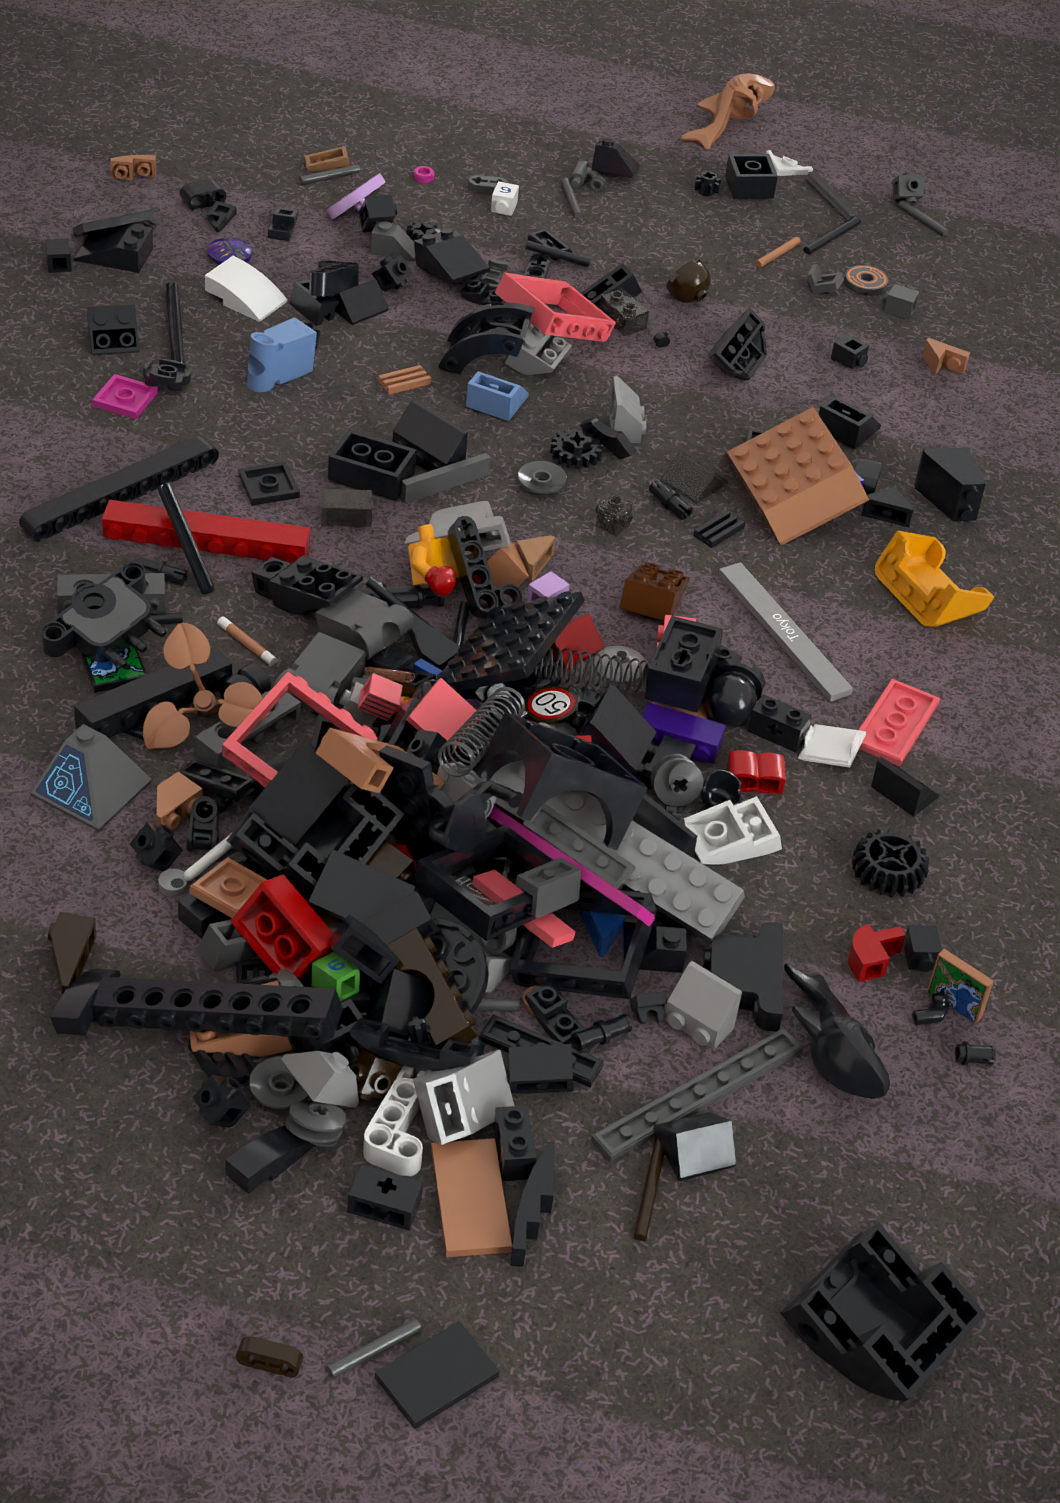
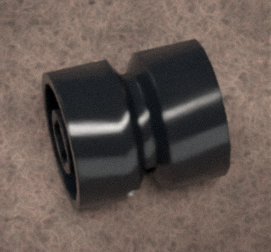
[219,663,271,699]

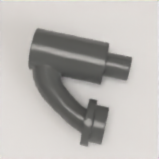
[570,161,606,191]

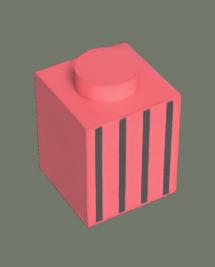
[358,673,404,721]

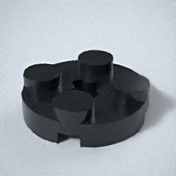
[143,359,192,391]

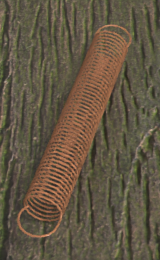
[362,667,415,683]

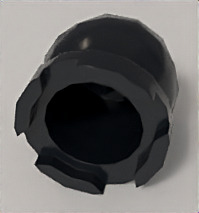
[704,658,765,727]

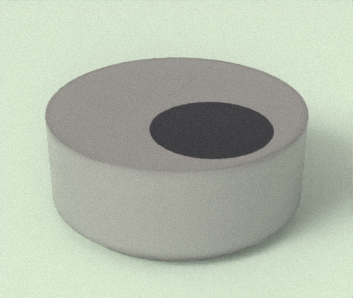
[158,869,188,897]

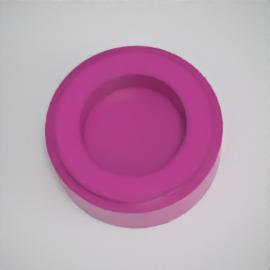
[413,166,435,183]

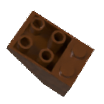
[619,562,690,621]

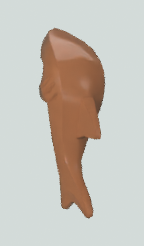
[681,73,775,151]

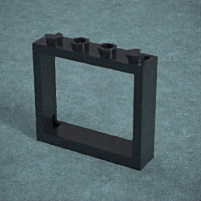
[414,825,553,941]
[509,885,657,999]

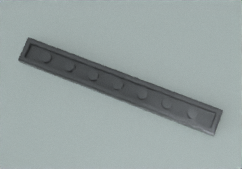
[591,1028,803,1162]

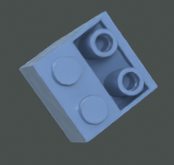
[466,371,529,421]

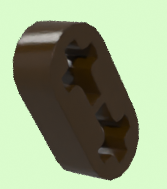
[235,1336,304,1378]

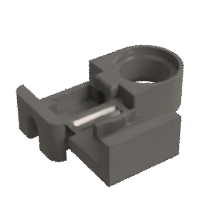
[460,258,509,290]

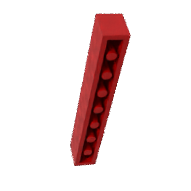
[102,500,311,564]

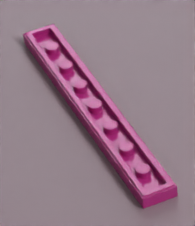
[488,806,655,926]

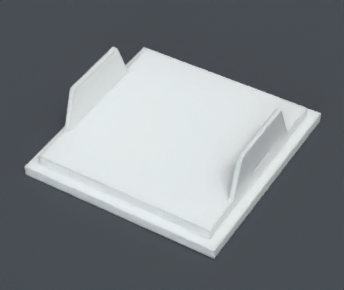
[798,724,866,768]

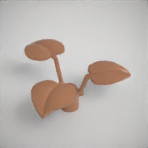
[143,623,271,750]

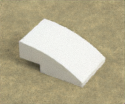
[205,256,287,322]
[684,796,782,865]

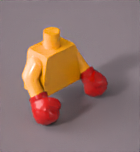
[408,524,481,597]

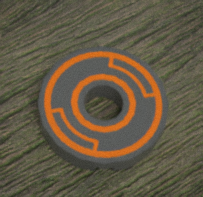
[845,265,889,296]

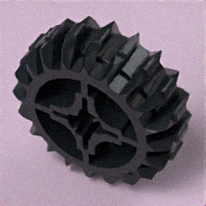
[852,829,929,897]

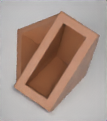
[487,542,529,587]

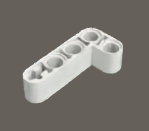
[363,1066,433,1176]

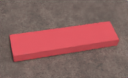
[472,870,576,948]

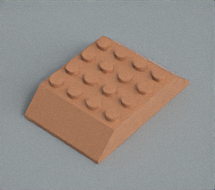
[725,407,869,545]

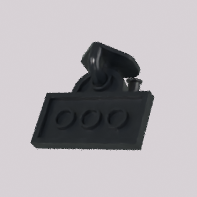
[379,745,523,857]

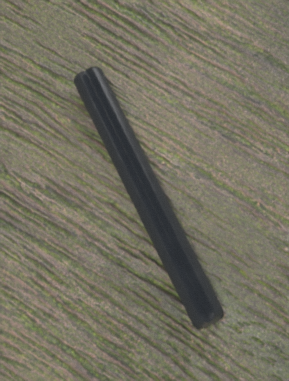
[158,483,215,594]

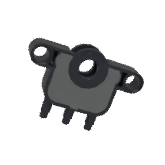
[41,562,166,668]

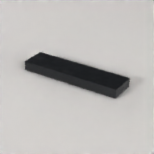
[479,1014,604,1088]

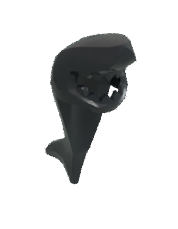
[784,963,890,1099]

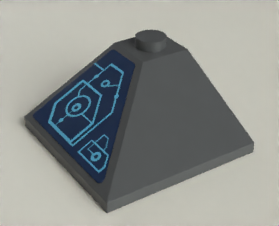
[31,724,152,831]

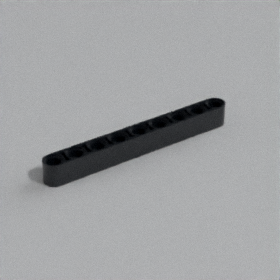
[19,436,219,542]

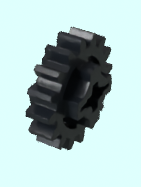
[550,428,603,469]

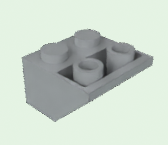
[505,324,572,375]

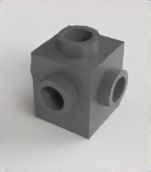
[892,172,926,204]

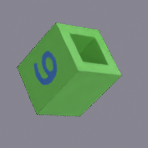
[312,952,360,1002]

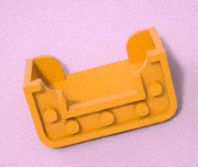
[875,530,994,627]

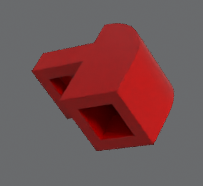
[848,924,905,982]

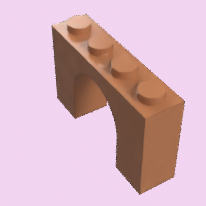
[316,728,445,793]

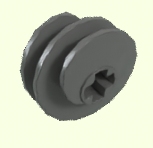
[650,753,704,807]
[285,1102,346,1147]

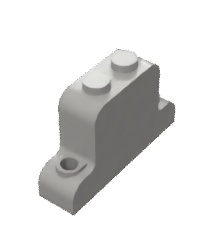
[405,501,510,558]

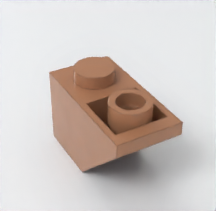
[156,772,202,831]

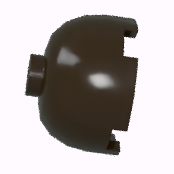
[666,259,711,303]

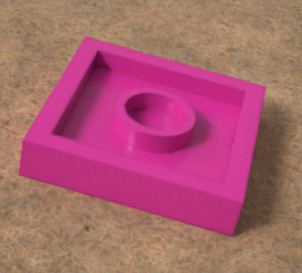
[92,374,158,419]

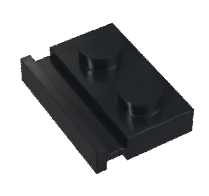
[188,1040,256,1084]

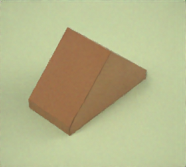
[516,535,555,583]

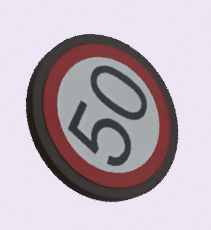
[524,686,579,724]

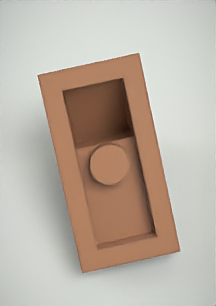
[923,338,970,375]

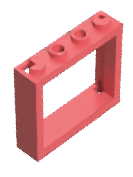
[495,273,616,342]
[222,672,378,787]

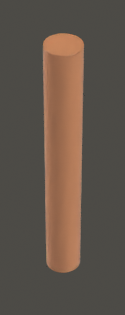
[755,237,800,268]

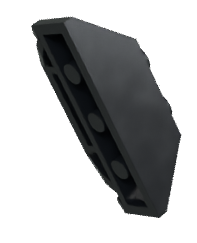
[707,307,767,380]

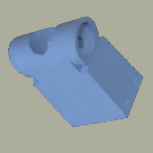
[247,317,317,392]

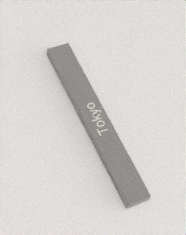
[719,562,853,702]

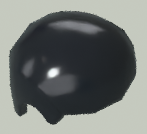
[700,770,743,809]

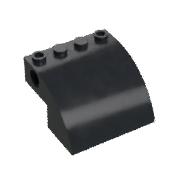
[226,782,404,898]
[780,1223,986,1402]

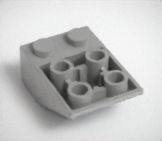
[413,1050,514,1145]

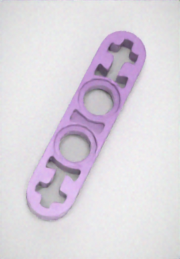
[326,173,386,219]

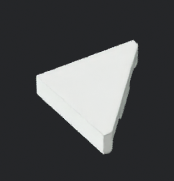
[766,150,813,176]

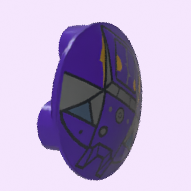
[207,238,252,265]

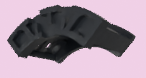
[438,302,534,374]

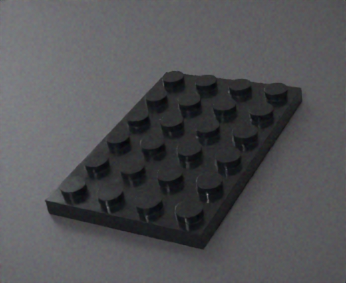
[436,591,585,692]

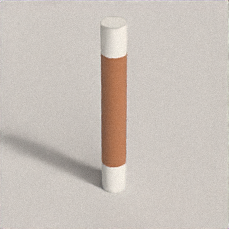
[217,617,278,666]

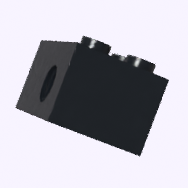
[645,616,723,713]

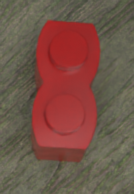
[726,750,786,794]

